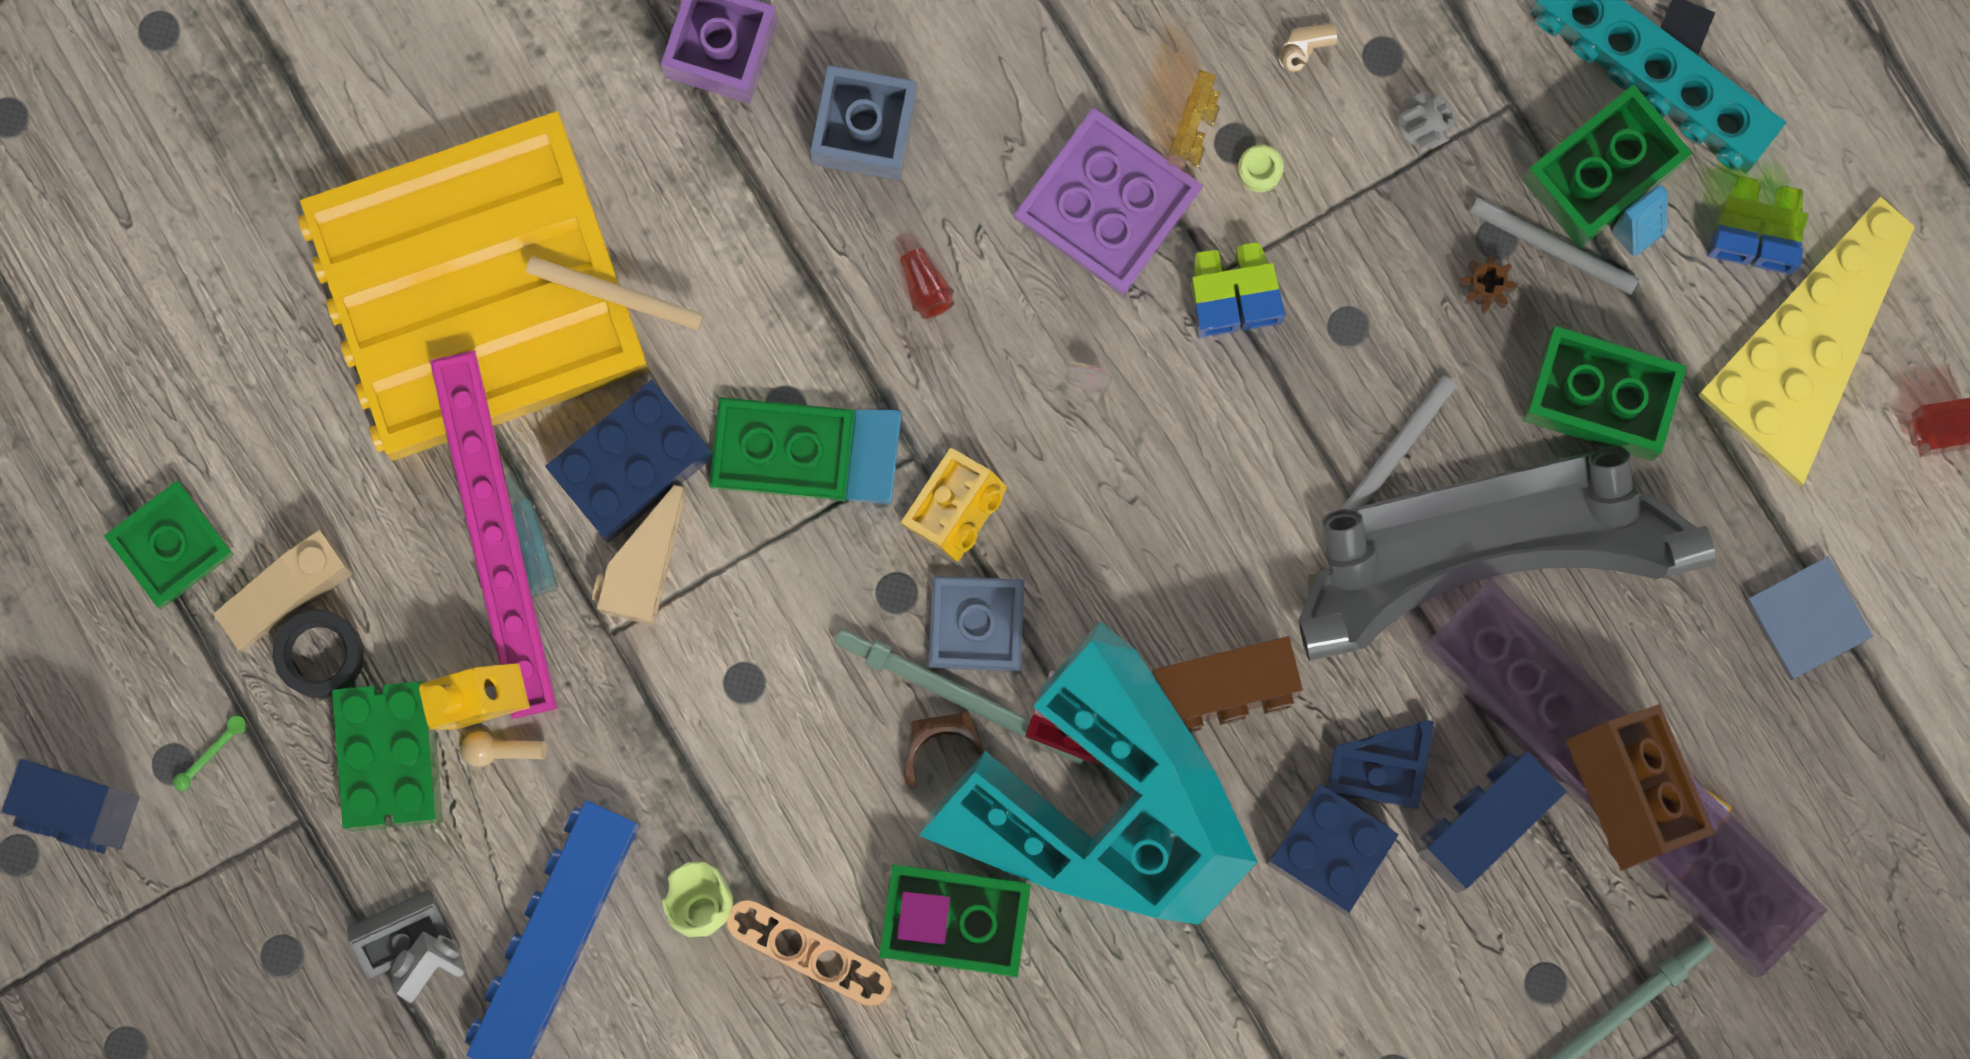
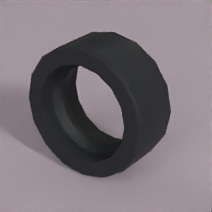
[272,609,364,699]

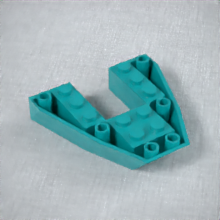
[919,621,1258,925]

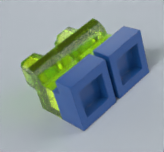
[1707,176,1809,275]

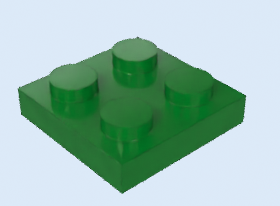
[104,481,234,610]

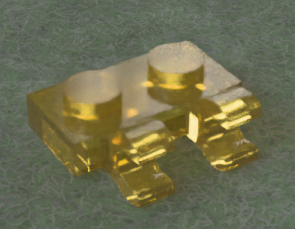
[1167,69,1221,169]

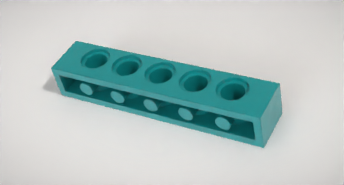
[1531,0,1787,174]

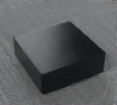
[1660,0,1716,55]

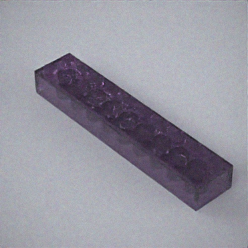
[1421,580,1828,978]

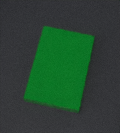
[709,397,856,502]

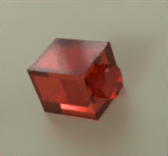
[1908,398,1970,457]

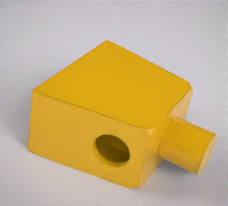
[419,663,530,730]

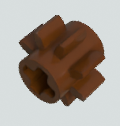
[1458,254,1517,314]

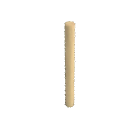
[526,256,705,331]

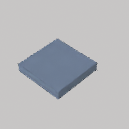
[1746,556,1874,681]
[929,576,1025,672]

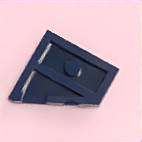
[1327,720,1434,810]

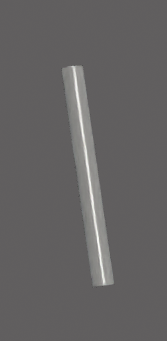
[1469,197,1639,295]
[1341,375,1457,509]

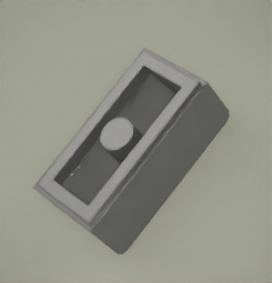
[347,890,453,979]

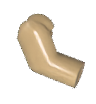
[1279,23,1337,72]

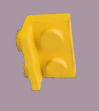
[900,447,1007,561]

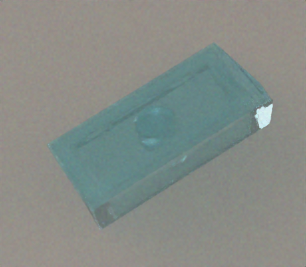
[512,498,559,598]

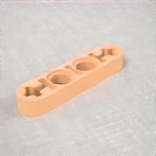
[727,900,892,1006]

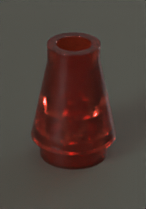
[900,248,954,319]

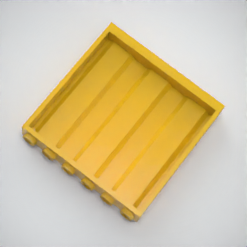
[297,111,650,461]

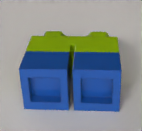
[1190,242,1286,338]

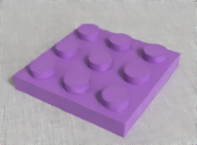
[1014,107,1203,297]

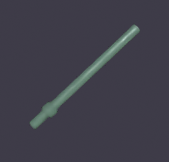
[834,628,1083,765]
[1548,935,1715,1059]

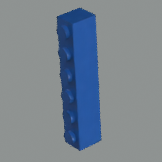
[464,800,640,1059]

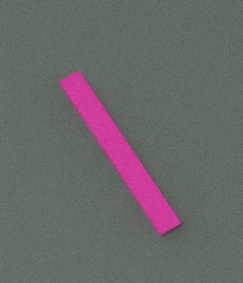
[430,350,558,719]

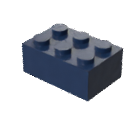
[545,380,713,543]
[1417,751,1567,893]
[1,758,140,854]

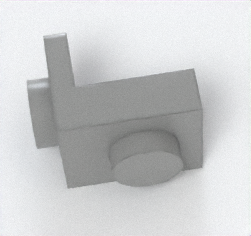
[391,931,466,1003]

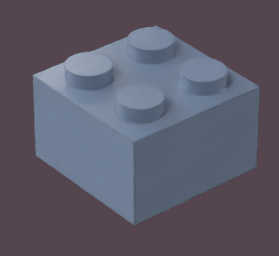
[810,65,918,181]

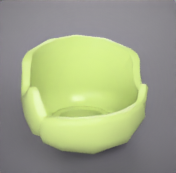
[662,862,733,937]

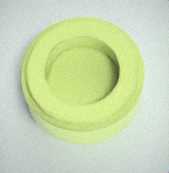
[1238,145,1284,192]

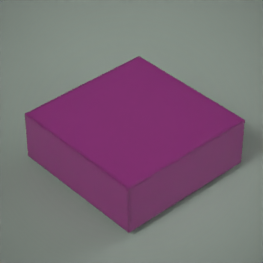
[898,892,950,944]

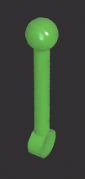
[173,715,247,791]

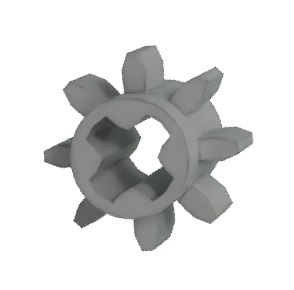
[1398,92,1455,149]

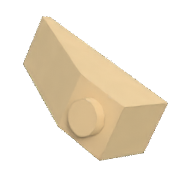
[592,485,686,626]
[213,530,354,652]

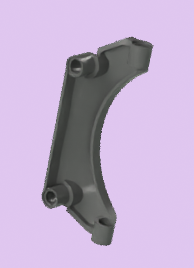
[1298,446,1716,661]

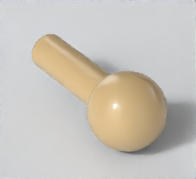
[461,731,547,768]

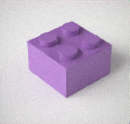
[661,0,778,104]

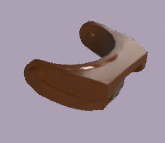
[903,712,984,788]

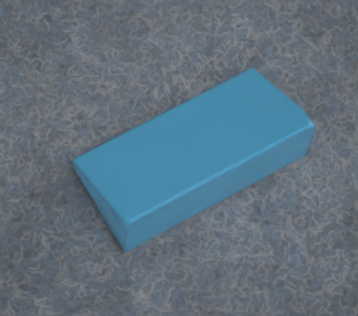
[847,410,902,505]

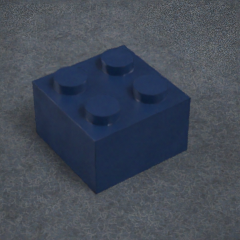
[1267,784,1399,915]

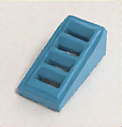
[1612,185,1668,256]

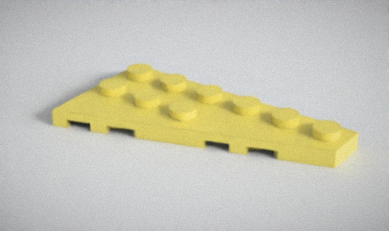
[1698,197,1915,487]

